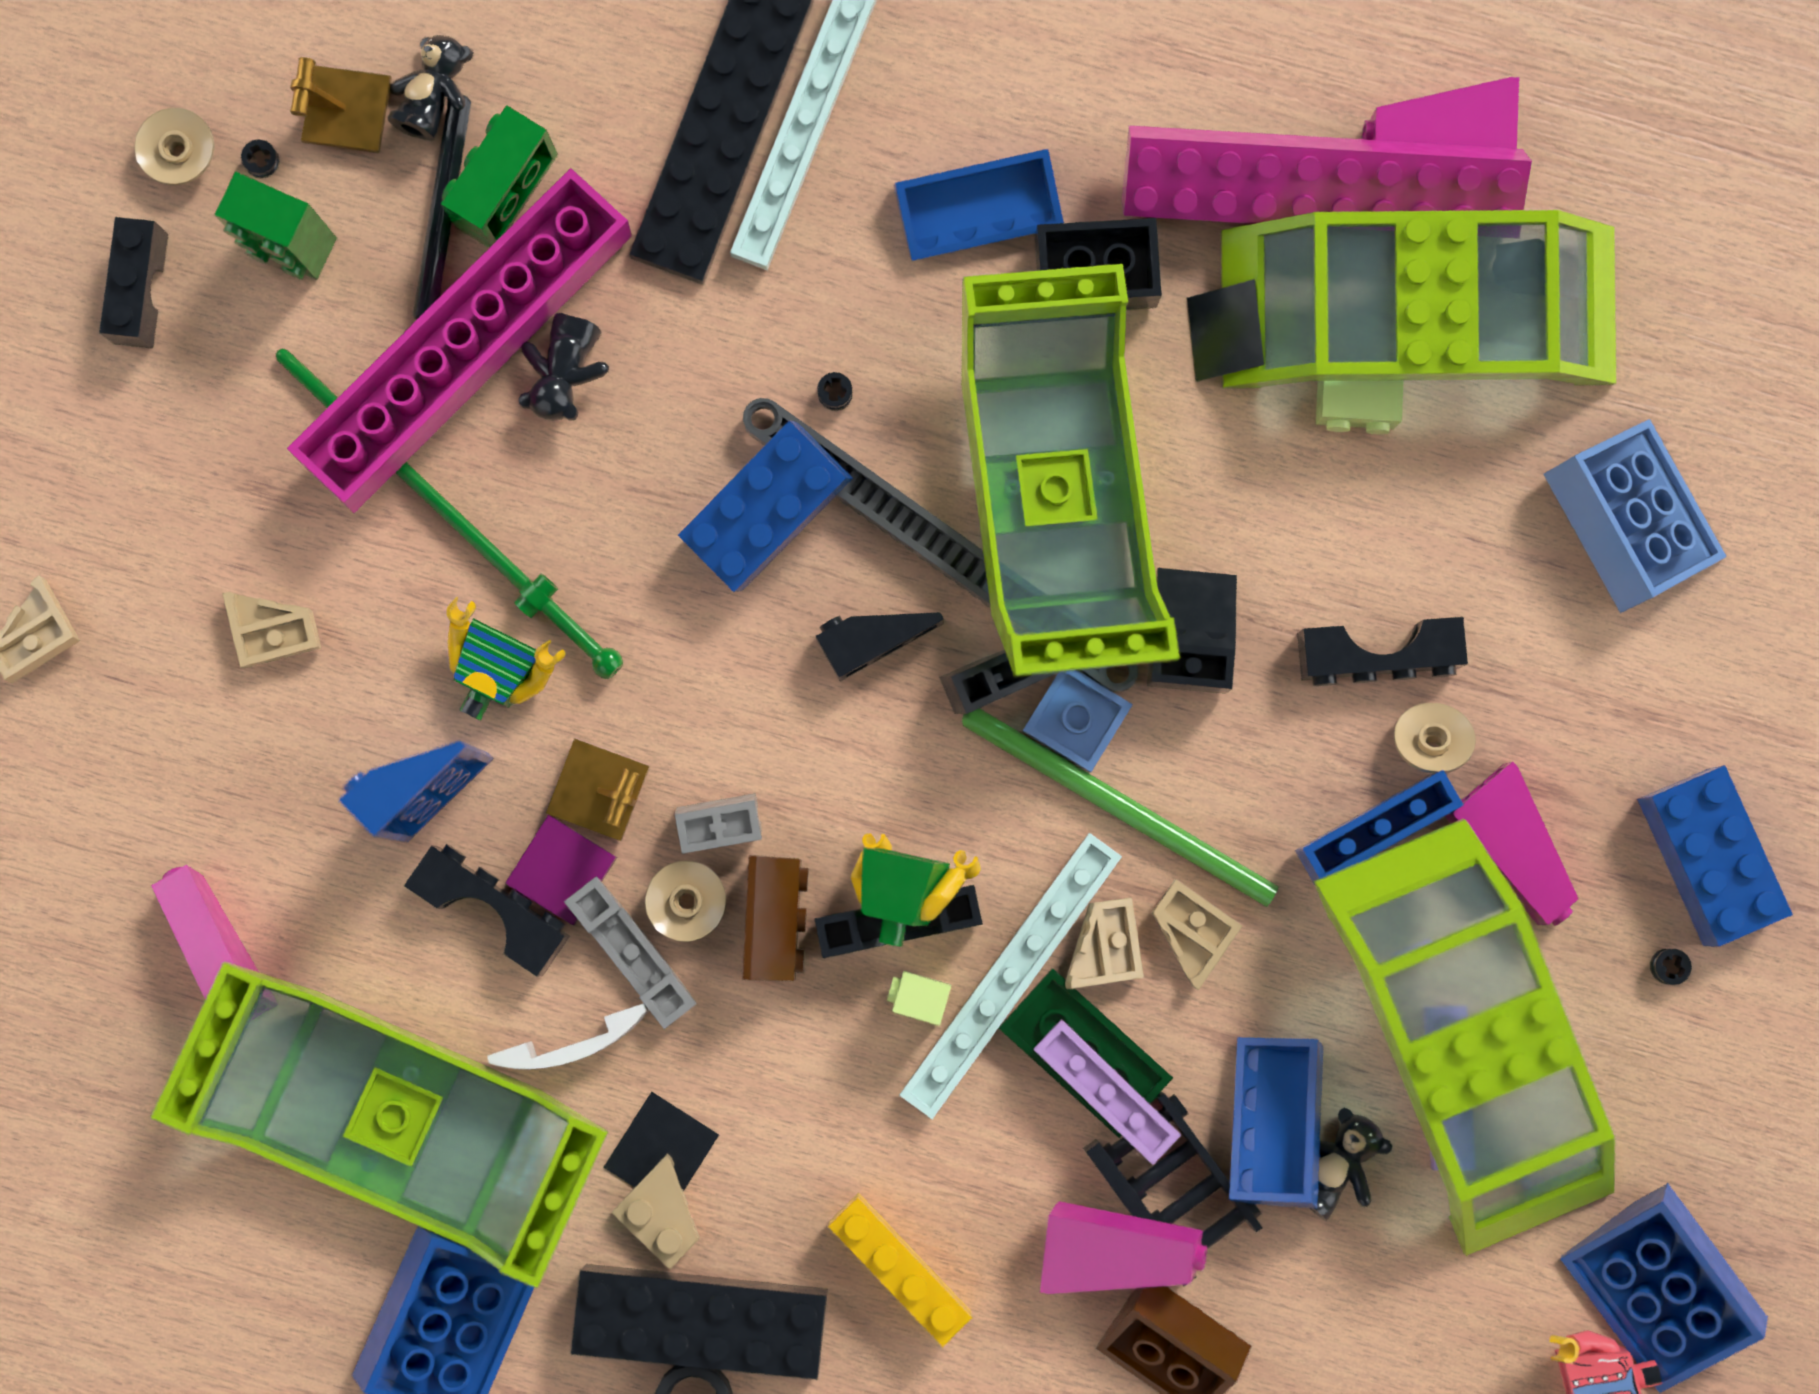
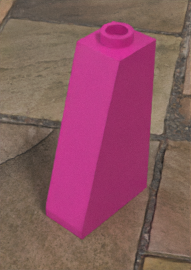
[1362,77,1520,148]
[1445,761,1579,926]
[151,865,277,1020]
[1040,1201,1207,1294]

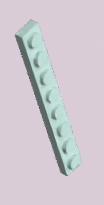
[730,0,877,270]
[899,833,1122,1119]

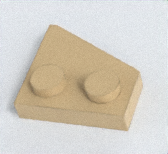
[0,575,80,684]
[612,1154,699,1269]

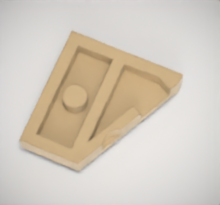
[222,592,322,669]
[1152,879,1242,990]
[1065,897,1144,989]

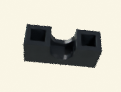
[99,217,169,348]

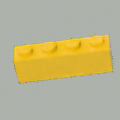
[828,1192,972,1347]

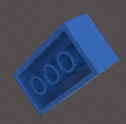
[678,420,853,592]
[1637,765,1793,947]

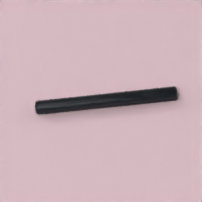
[413,95,471,320]

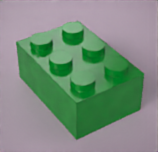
[441,105,558,248]
[214,171,337,280]

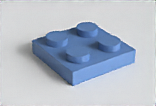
[1022,670,1133,773]

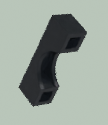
[1297,617,1468,686]
[404,844,570,977]
[814,885,983,958]

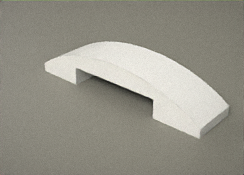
[487,1004,649,1069]

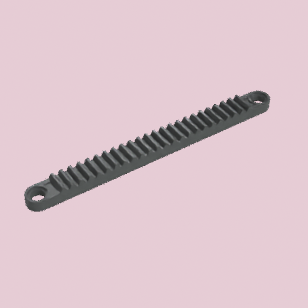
[743,398,1138,693]

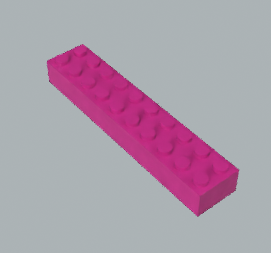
[1121,125,1532,239]
[287,168,632,514]

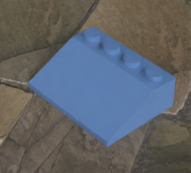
[1544,419,1727,613]

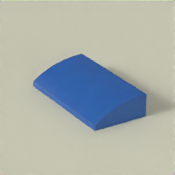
[894,149,1064,261]
[1229,1037,1324,1209]

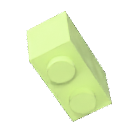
[1316,380,1404,434]
[887,971,951,1026]

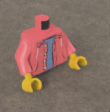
[1549,1330,1662,1394]

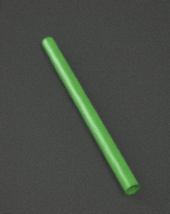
[962,708,1279,907]

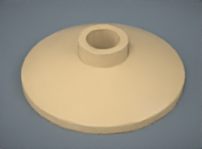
[135,108,214,185]
[1394,703,1476,774]
[645,861,726,942]

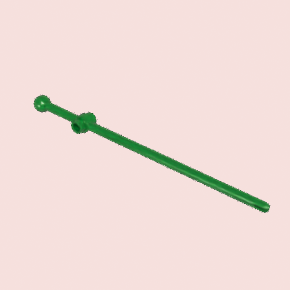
[276,349,623,679]

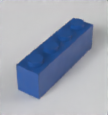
[1295,770,1463,885]

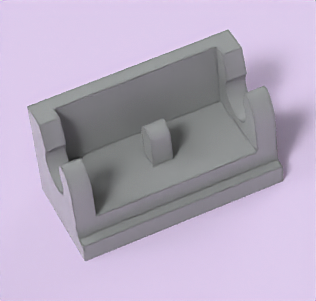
[675,793,762,854]

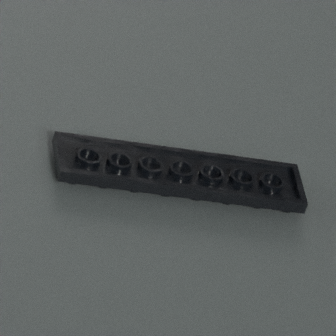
[629,0,814,285]

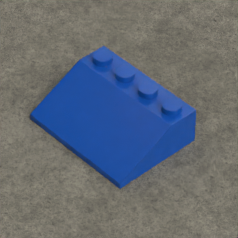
[339,741,494,842]
[1560,1183,1768,1393]
[352,1225,535,1394]

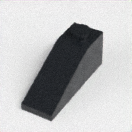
[816,612,944,682]
[939,629,1059,714]

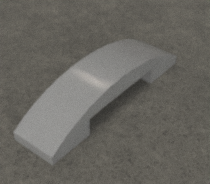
[564,876,697,1029]

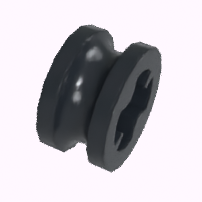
[241,139,280,178]
[817,372,853,411]
[1650,948,1692,985]

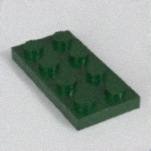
[999,968,1173,1139]

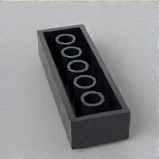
[570,1264,828,1380]

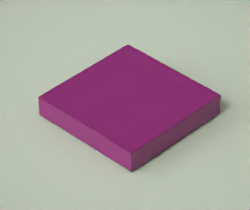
[505,815,617,926]

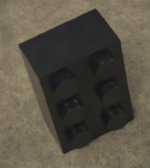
[1035,218,1162,310]

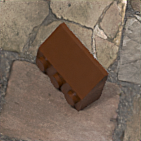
[743,855,809,981]
[1096,1286,1251,1394]

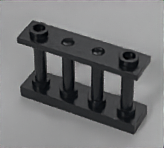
[1083,1091,1263,1286]

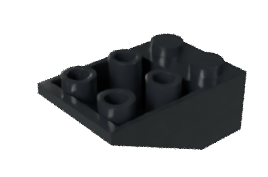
[1147,568,1237,694]

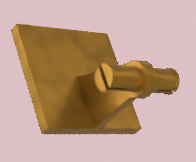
[290,57,392,153]
[546,738,650,841]

